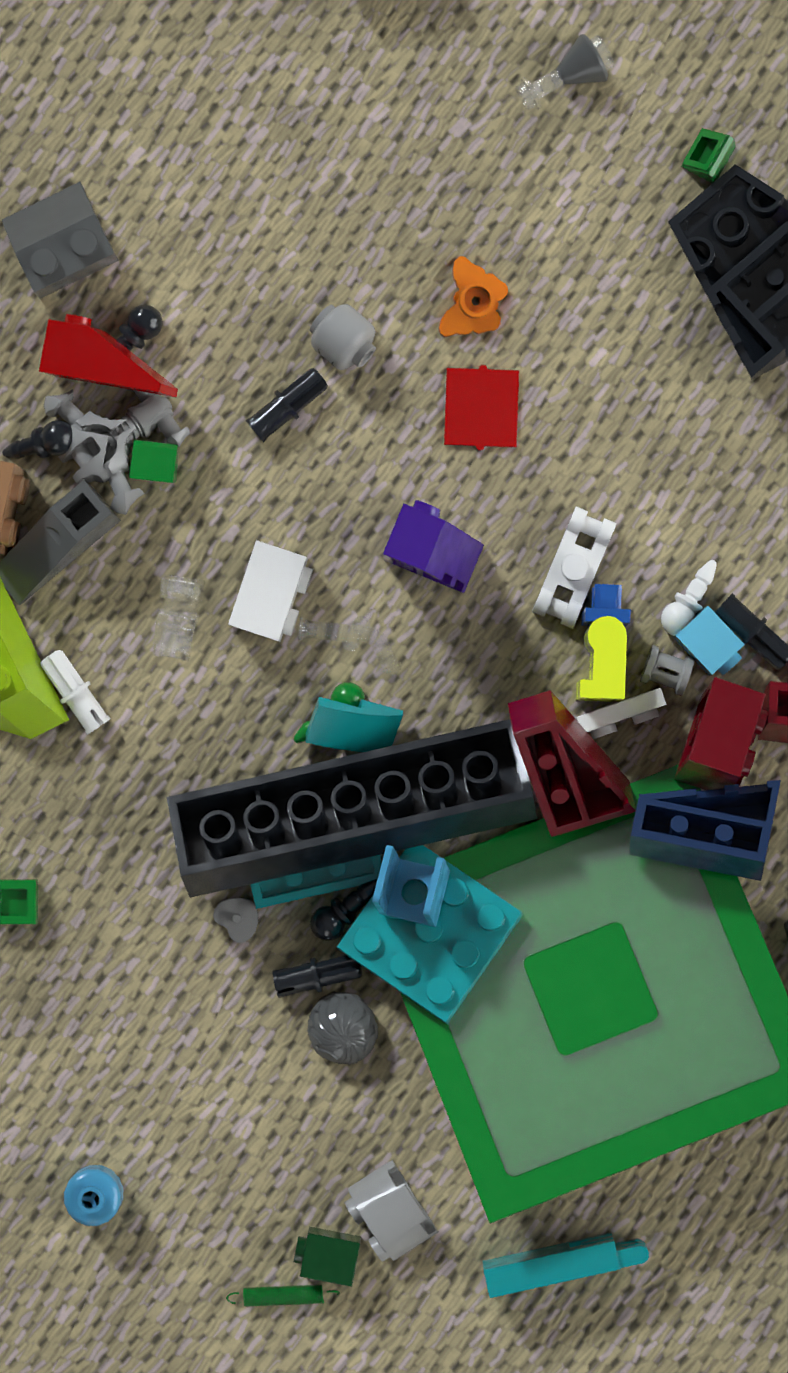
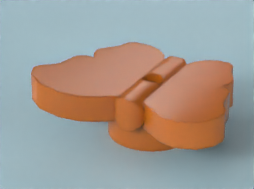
[438,256,508,337]

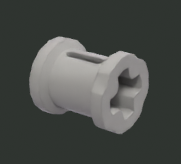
[640,645,695,696]

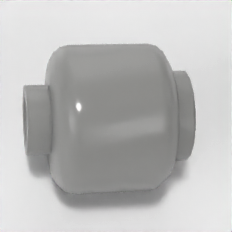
[309,304,376,370]

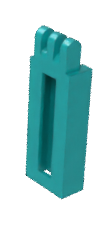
[482,1233,649,1298]

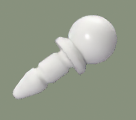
[661,560,717,636]

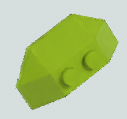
[0,578,69,739]

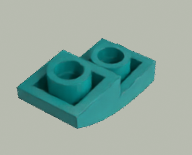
[306,697,403,752]

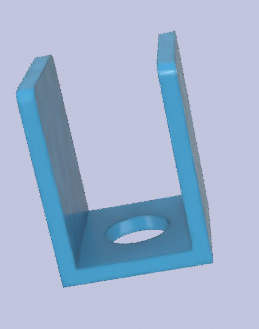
[372,845,450,927]

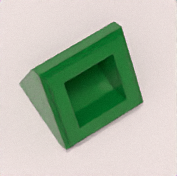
[681,128,736,183]
[129,440,178,483]

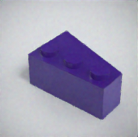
[383,500,484,593]

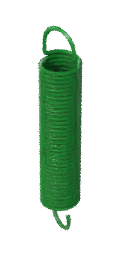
[226,1284,340,1307]

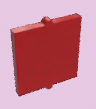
[444,365,519,451]

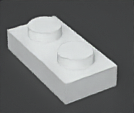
[575,688,667,739]

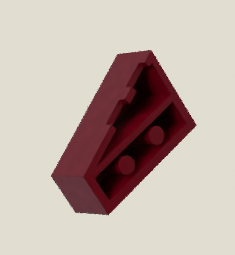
[508,690,636,837]

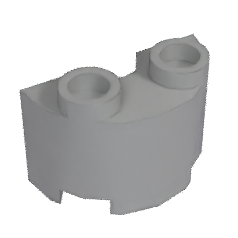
[344,1160,439,1262]

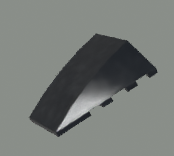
[668,164,788,380]

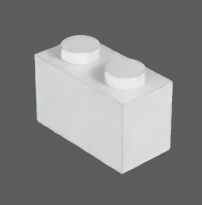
[228,540,313,642]

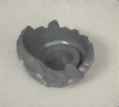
[307,991,378,1065]

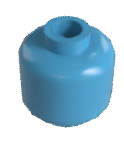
[64,1165,123,1226]

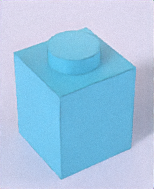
[673,606,745,675]

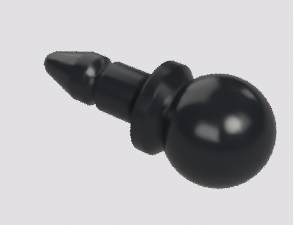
[117,305,163,351]
[2,420,72,459]
[310,879,377,941]

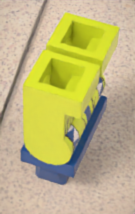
[576,584,631,702]

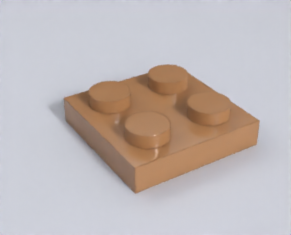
[0,461,30,556]

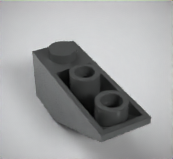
[0,480,121,605]

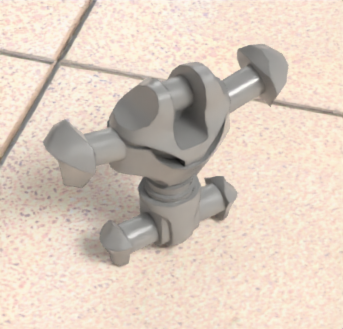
[44,389,190,515]

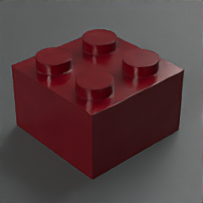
[674,677,769,790]

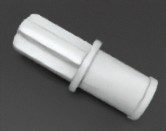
[41,650,111,735]

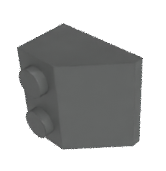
[2,182,119,299]

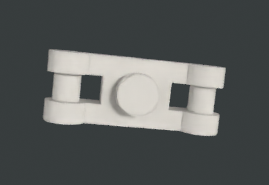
[532,506,617,629]

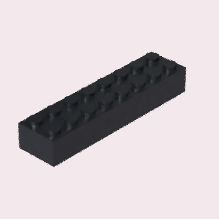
[167,719,537,898]

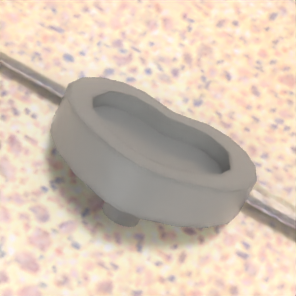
[213,898,258,943]

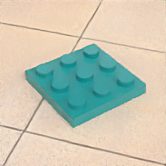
[337,845,523,1024]

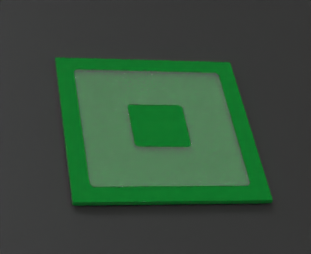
[365,764,788,1224]

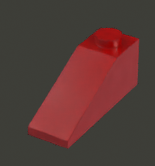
[39,314,178,398]

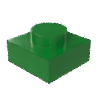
[0,879,38,924]

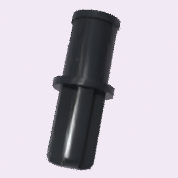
[245,368,328,443]
[715,593,788,670]
[272,955,362,998]

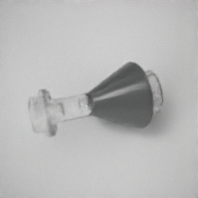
[515,34,615,110]

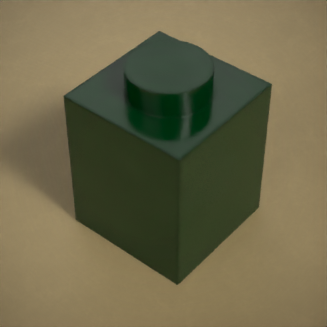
[293,1226,361,1287]

